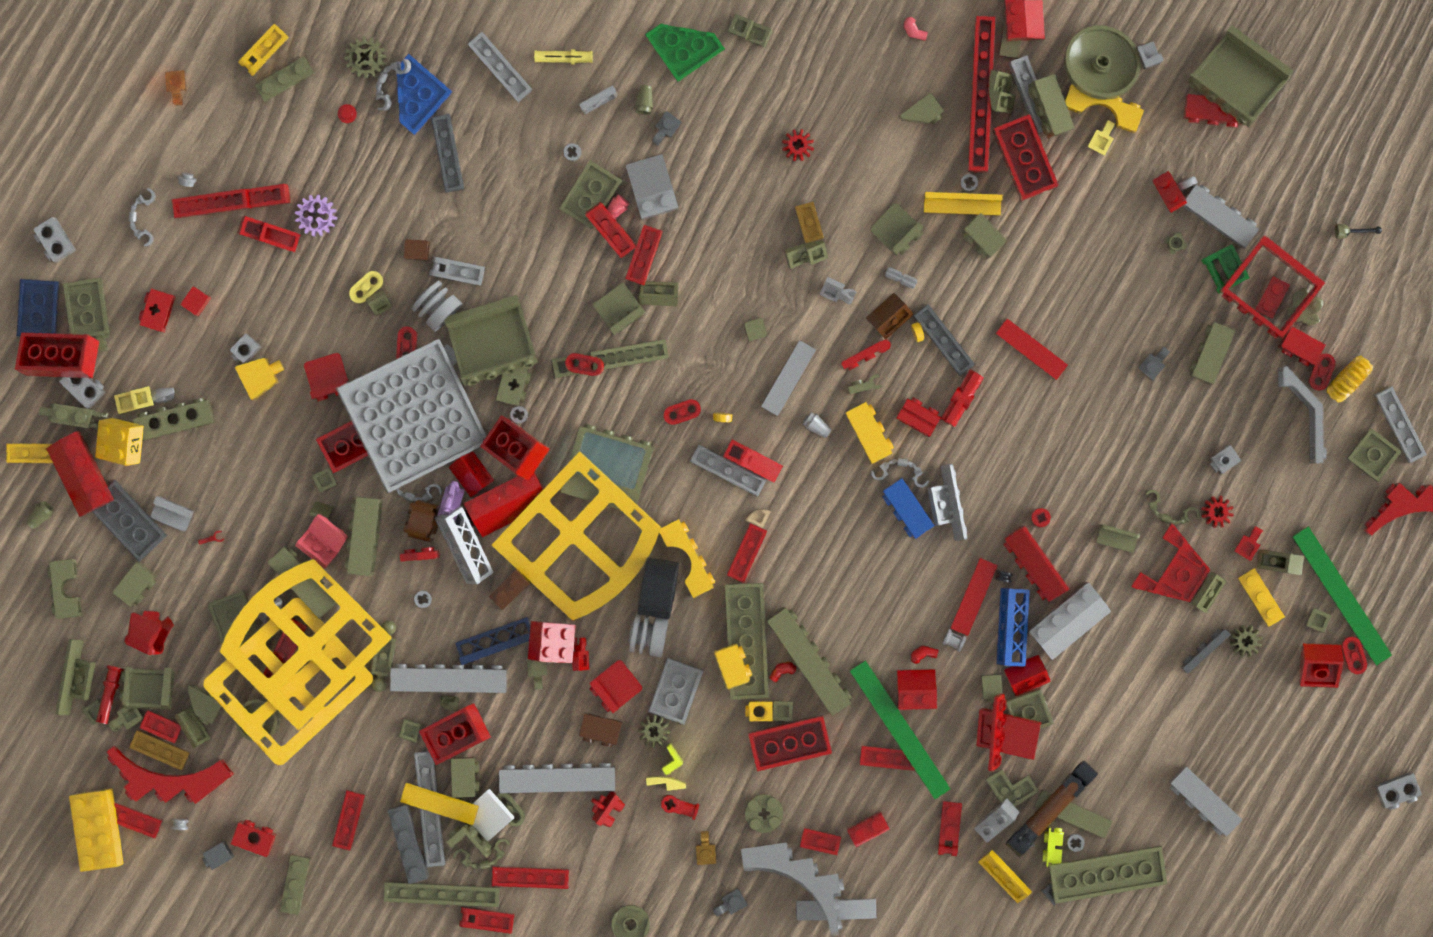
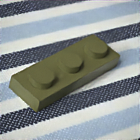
[255,56,315,102]
[280,854,310,915]

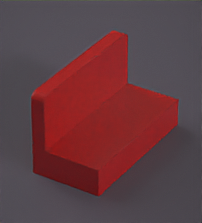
[449,451,494,497]
[1004,655,1051,696]

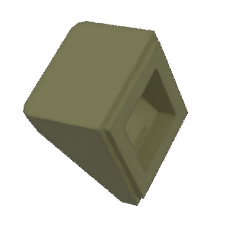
[309,502,333,520]

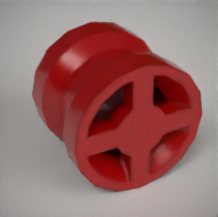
[1031,508,1051,527]

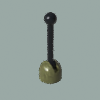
[1335,224,1382,239]

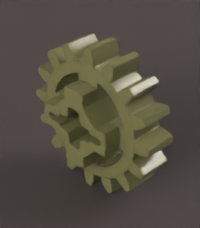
[344,36,387,79]

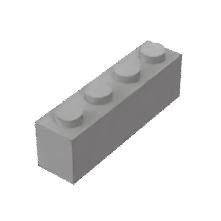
[1183,184,1259,249]
[1169,765,1242,837]

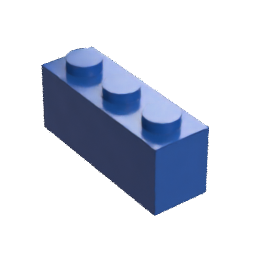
[882,478,935,539]

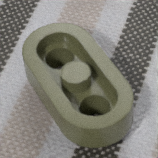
[496,793,525,827]

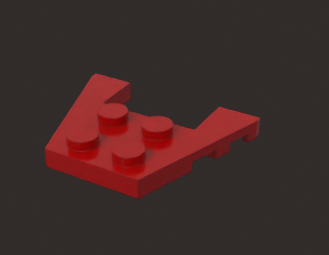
[1131,523,1210,602]

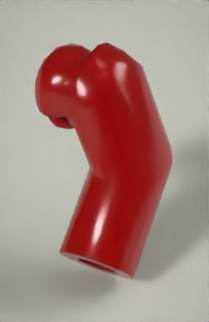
[911,645,939,664]

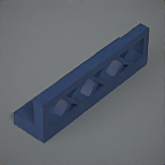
[455,617,531,665]

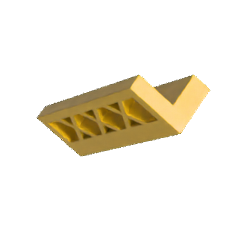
[924,192,1002,216]

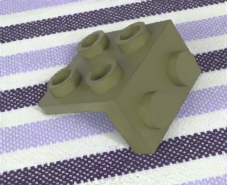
[870,203,924,256]
[447,823,492,858]

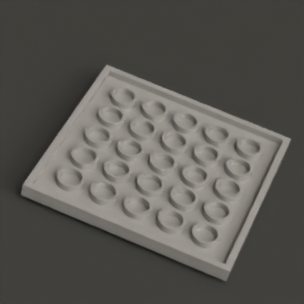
[336,339,487,493]

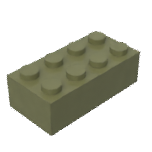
[344,497,383,576]

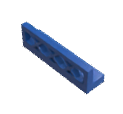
[996,588,1030,666]

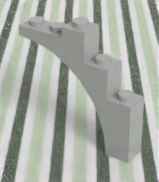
[741,843,844,936]

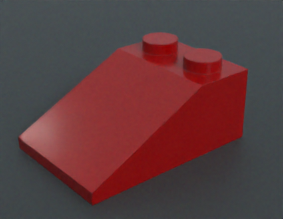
[419,703,491,765]

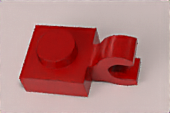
[1234,526,1263,561]
[572,637,589,671]

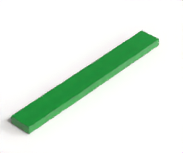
[1292,526,1392,666]
[849,660,951,800]

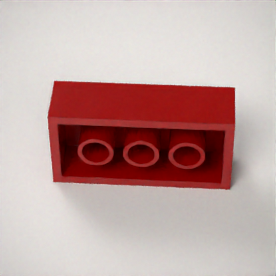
[993,114,1059,202]
[15,333,99,378]
[748,715,832,772]

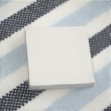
[473,789,515,842]

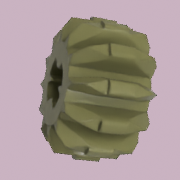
[1230,625,1263,657]
[638,715,670,748]

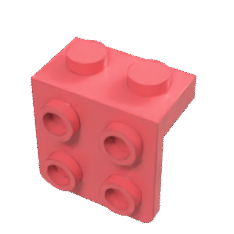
[295,514,348,569]

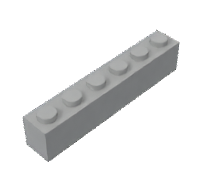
[390,664,507,693]
[499,763,616,793]

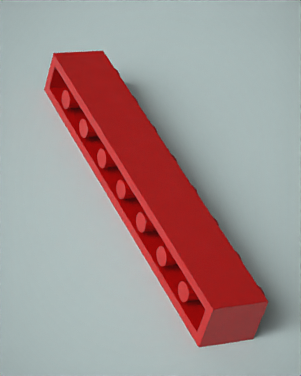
[967,16,995,173]

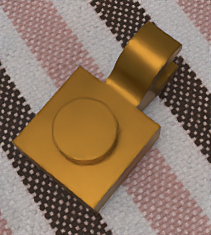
[696,831,716,865]

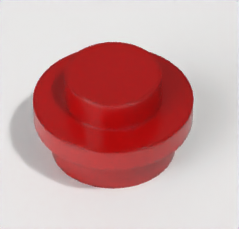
[337,104,357,124]

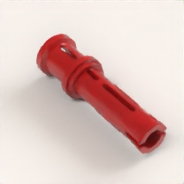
[95,665,124,724]

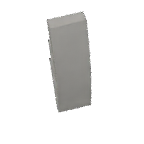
[796,898,877,920]

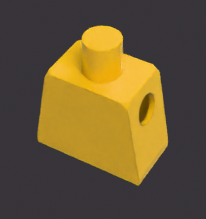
[235,358,284,400]

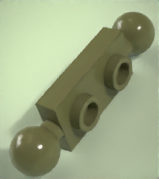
[371,620,397,692]

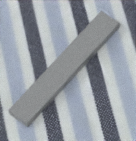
[414,751,446,867]

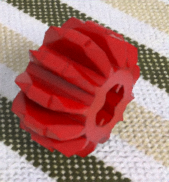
[782,129,814,162]
[1201,496,1234,528]

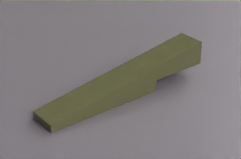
[551,339,669,379]

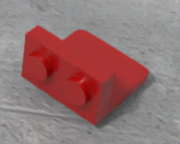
[304,353,349,402]
[589,660,642,713]

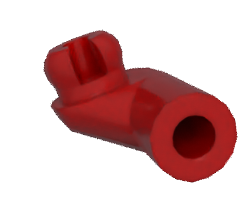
[769,661,797,683]

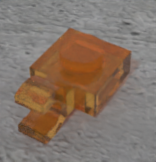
[165,70,187,106]

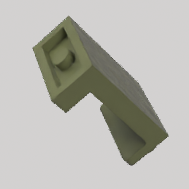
[120,666,175,710]

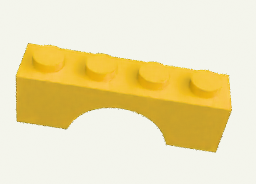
[1065,84,1144,133]
[660,519,715,598]

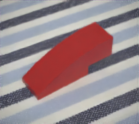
[237,216,301,252]

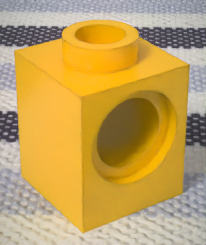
[745,701,773,721]

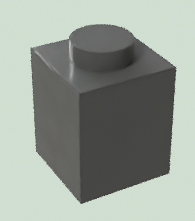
[202,841,234,870]

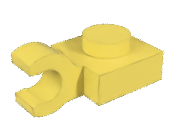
[1088,120,1115,156]

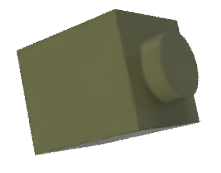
[981,674,1002,702]

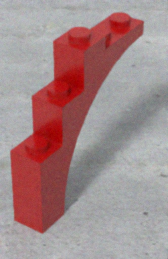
[1363,483,1433,536]
[107,746,234,804]

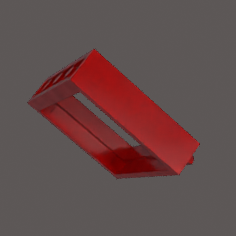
[1220,235,1325,339]

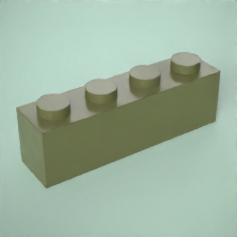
[267,546,337,619]

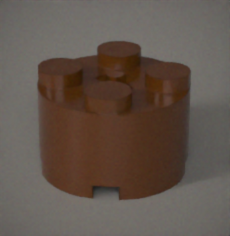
[404,500,440,542]

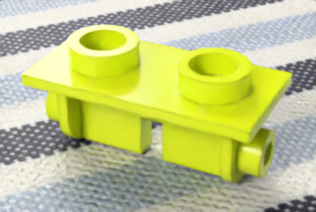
[1042,827,1064,867]

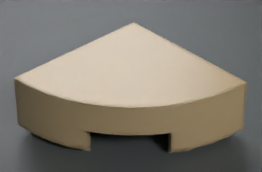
[746,509,771,528]

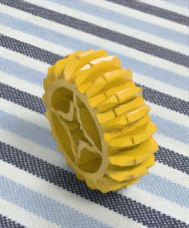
[1327,356,1373,402]

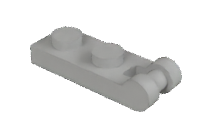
[429,256,485,286]

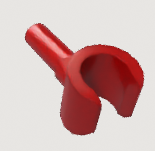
[198,531,225,545]

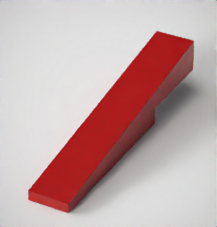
[172,184,291,218]

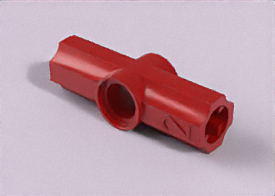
[941,369,984,427]

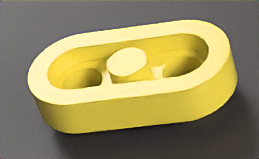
[349,271,383,304]

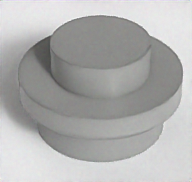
[177,172,197,187]

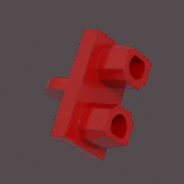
[591,791,625,827]

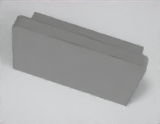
[150,496,194,532]

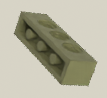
[133,397,216,441]

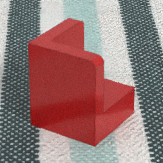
[180,286,211,316]

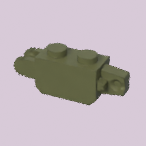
[39,403,108,429]

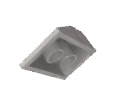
[626,154,679,220]

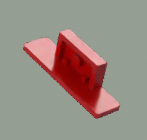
[976,693,1007,771]

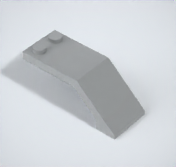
[1278,367,1327,463]

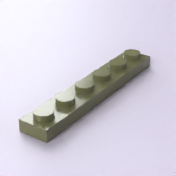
[384,882,500,907]

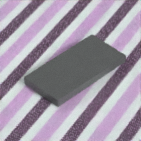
[92,480,168,562]

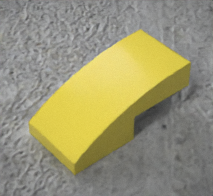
[114,386,154,414]
[646,776,686,791]

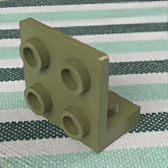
[593,283,646,335]

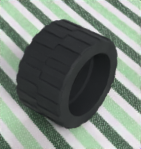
[638,557,679,619]

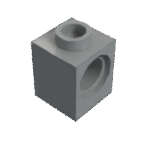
[230,333,262,364]

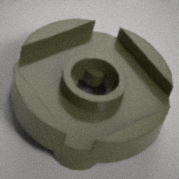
[745,794,783,833]
[611,905,650,937]

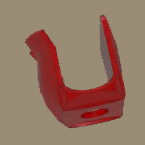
[124,611,174,655]

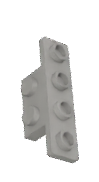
[927,464,967,541]

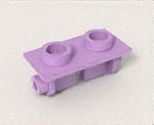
[438,481,465,521]

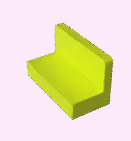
[662,743,683,775]

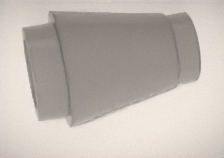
[802,412,831,438]

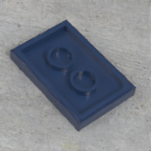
[16,279,60,337]

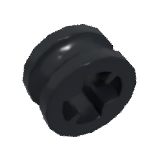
[995,570,1013,583]

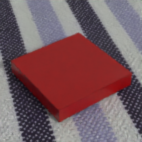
[1000,714,1042,760]

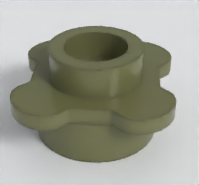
[1165,232,1187,254]

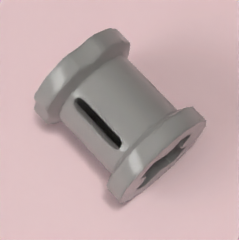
[942,629,967,652]

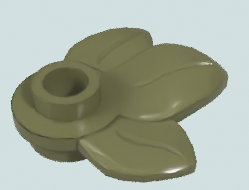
[1287,288,1324,326]

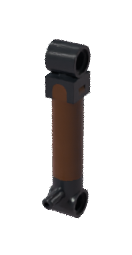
[1005,760,1098,857]

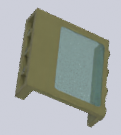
[561,424,654,514]

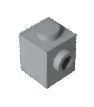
[1209,445,1242,474]

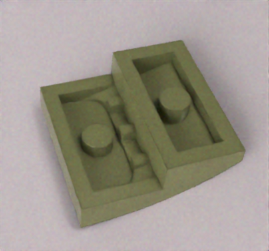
[989,70,1016,114]

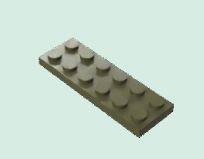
[725,583,769,700]
[1048,846,1167,904]

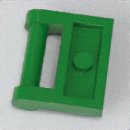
[1201,244,1250,294]

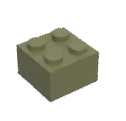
[962,213,1007,259]

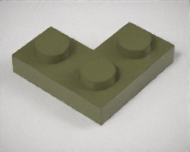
[986,769,1039,807]

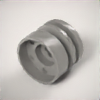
[411,281,462,332]
[628,613,669,658]

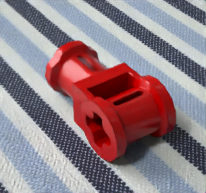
[661,795,700,820]

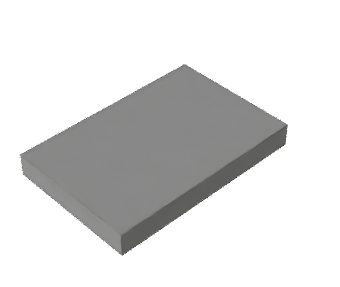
[648,658,704,725]

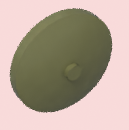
[1064,25,1141,100]

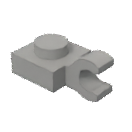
[819,277,856,304]

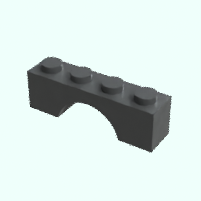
[387,804,429,884]

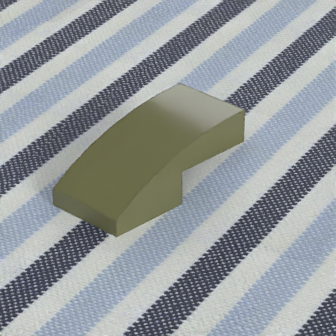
[728,14,773,48]
[784,241,828,269]

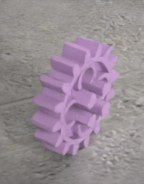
[295,195,337,237]

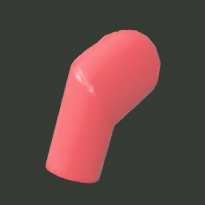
[904,17,928,41]

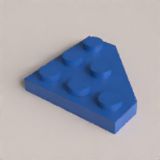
[397,54,452,135]

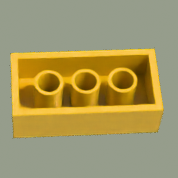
[69,788,124,872]

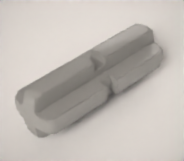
[885,267,917,289]

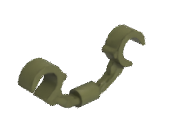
[1144,490,1200,524]
[453,838,510,870]

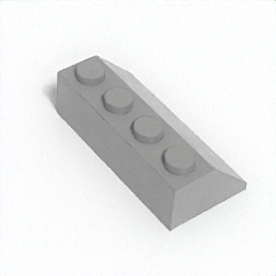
[1027,582,1111,660]

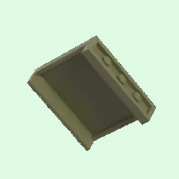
[1187,25,1293,128]
[444,295,538,386]

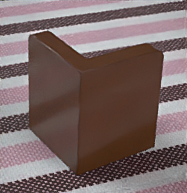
[404,239,430,261]

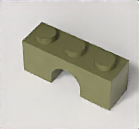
[47,559,82,619]

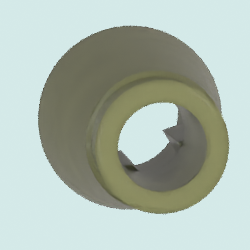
[634,85,653,115]
[26,501,54,529]

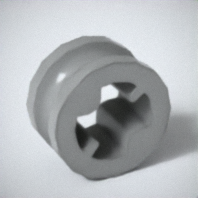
[564,143,581,161]
[961,174,978,192]
[510,406,528,424]
[414,591,432,608]
[171,819,189,830]
[1067,834,1085,852]

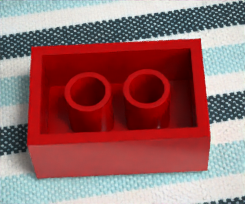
[480,415,550,481]

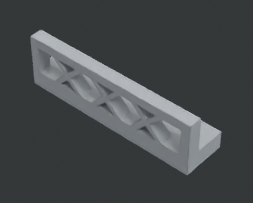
[435,507,494,585]

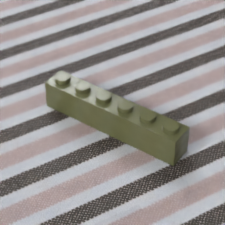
[767,608,852,716]

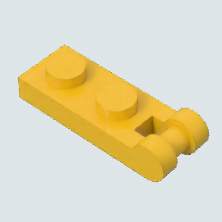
[238,23,289,76]

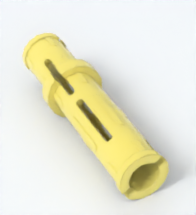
[534,49,593,65]

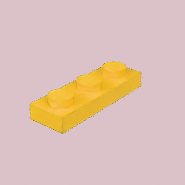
[1237,568,1285,627]
[978,850,1032,904]

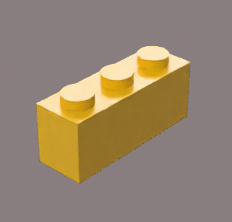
[845,402,894,464]

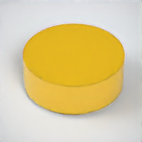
[911,322,924,342]
[713,413,732,422]

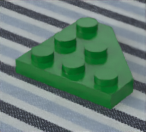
[645,24,725,82]

